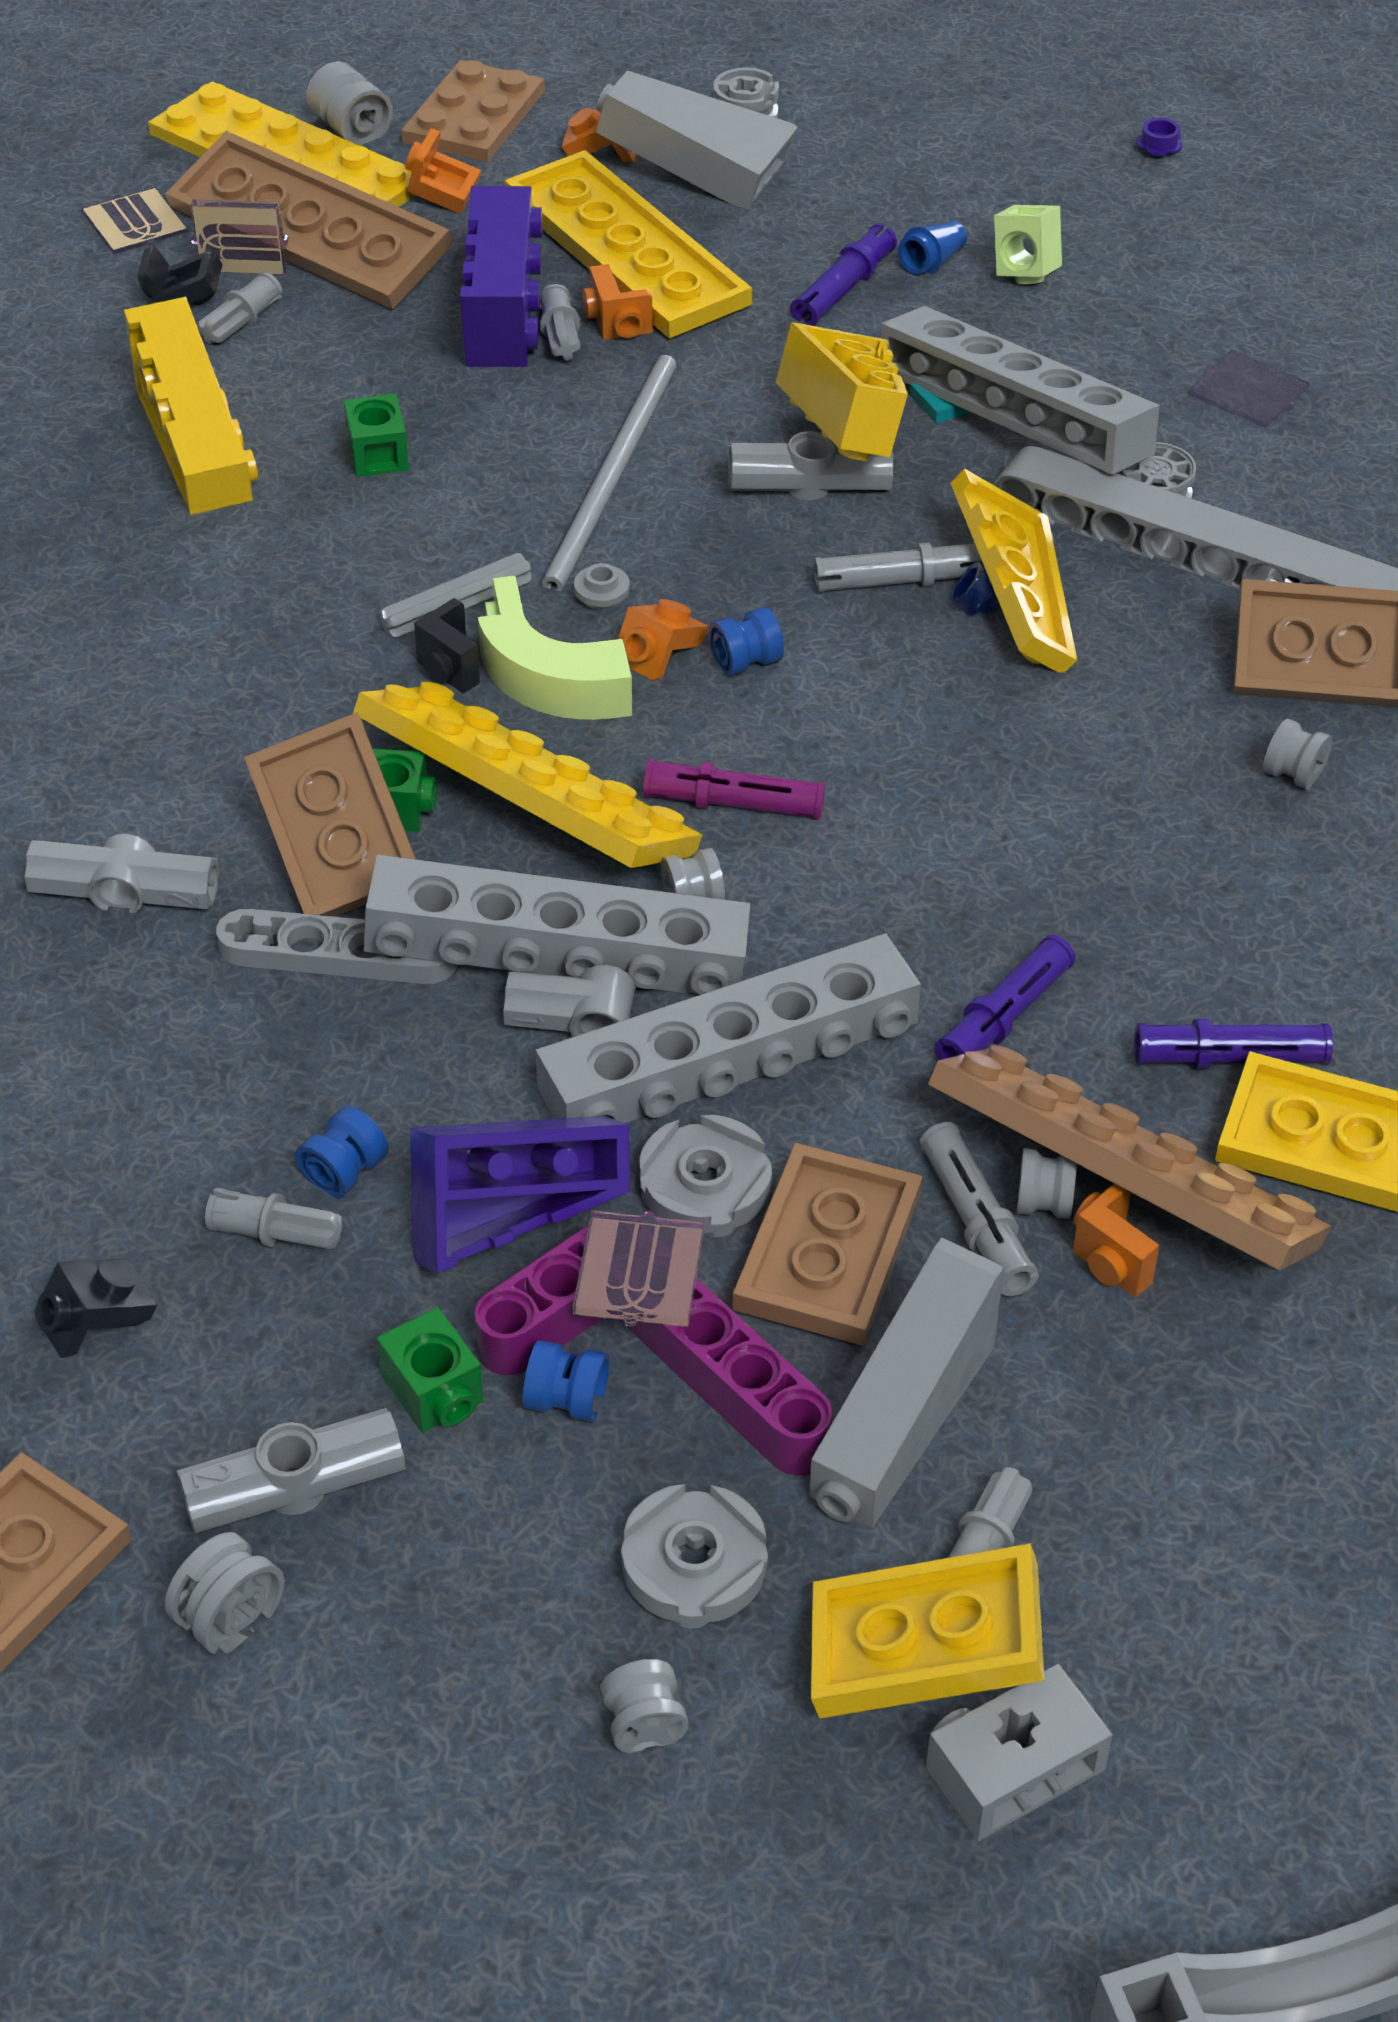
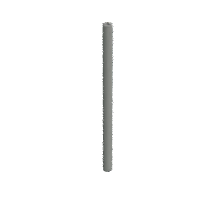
[542,355,676,591]

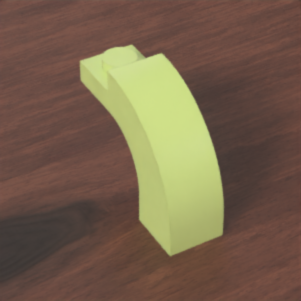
[478,576,632,720]

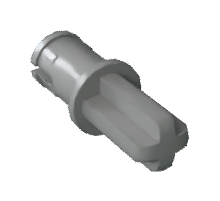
[198,272,283,345]
[540,284,581,361]
[205,1188,342,1249]
[948,1467,1032,1558]

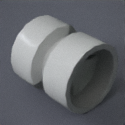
[306,61,393,145]

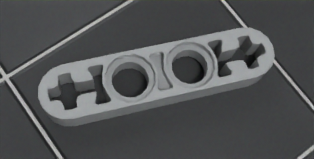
[216,909,457,984]

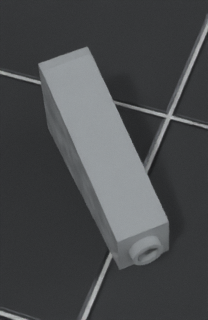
[596,70,798,209]
[809,1237,1004,1528]

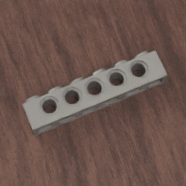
[881,306,1160,475]
[364,855,750,995]
[536,933,921,1123]

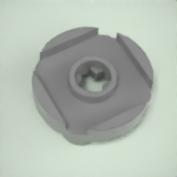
[640,1115,772,1237]
[621,1484,768,1629]

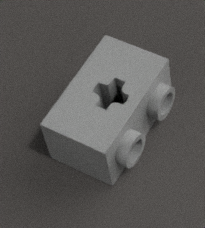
[926,1663,1113,1841]

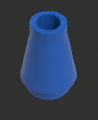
[898,221,967,275]

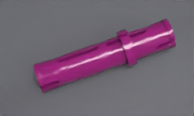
[643,759,825,820]

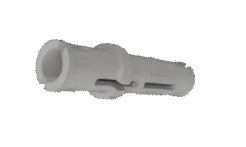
[814,542,983,593]
[920,1122,1039,1296]

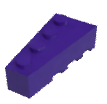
[460,186,542,367]

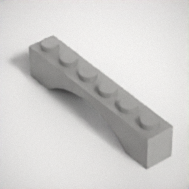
[1090,1904,1398,2022]

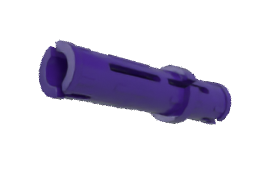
[790,223,897,326]
[934,935,1076,1060]
[1134,1019,1333,1069]

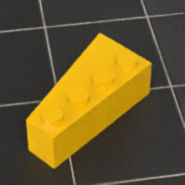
[124,297,259,515]
[775,322,908,461]

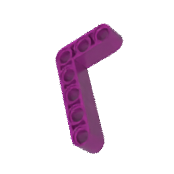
[474,1216,832,1476]

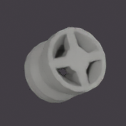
[1263,718,1333,790]
[661,848,725,900]
[1016,1148,1077,1220]
[600,1659,688,1753]

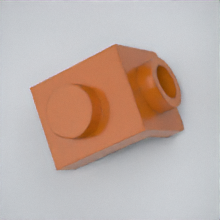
[562,108,636,162]
[405,128,481,214]
[582,264,653,340]
[618,599,709,680]
[1073,1183,1160,1298]

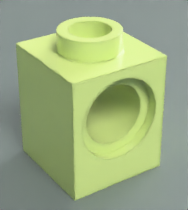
[994,205,1062,284]

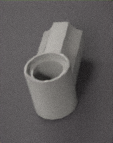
[503,965,636,1037]

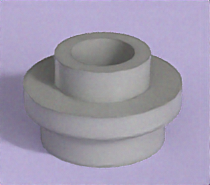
[574,563,630,610]

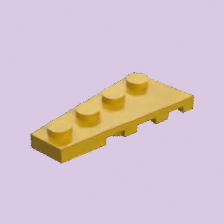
[950,469,1077,673]

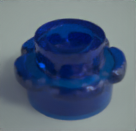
[953,562,998,616]

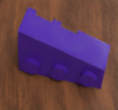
[410,1116,630,1274]

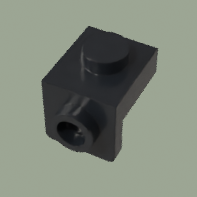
[138,245,223,305]
[414,598,480,694]
[35,1259,157,1358]

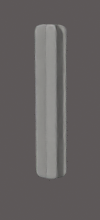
[379,553,532,638]

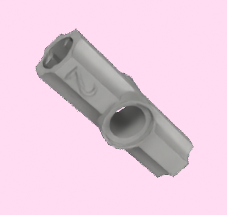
[728,431,893,500]
[25,834,220,913]
[177,1408,406,1534]

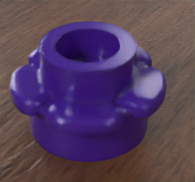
[1136,118,1183,157]

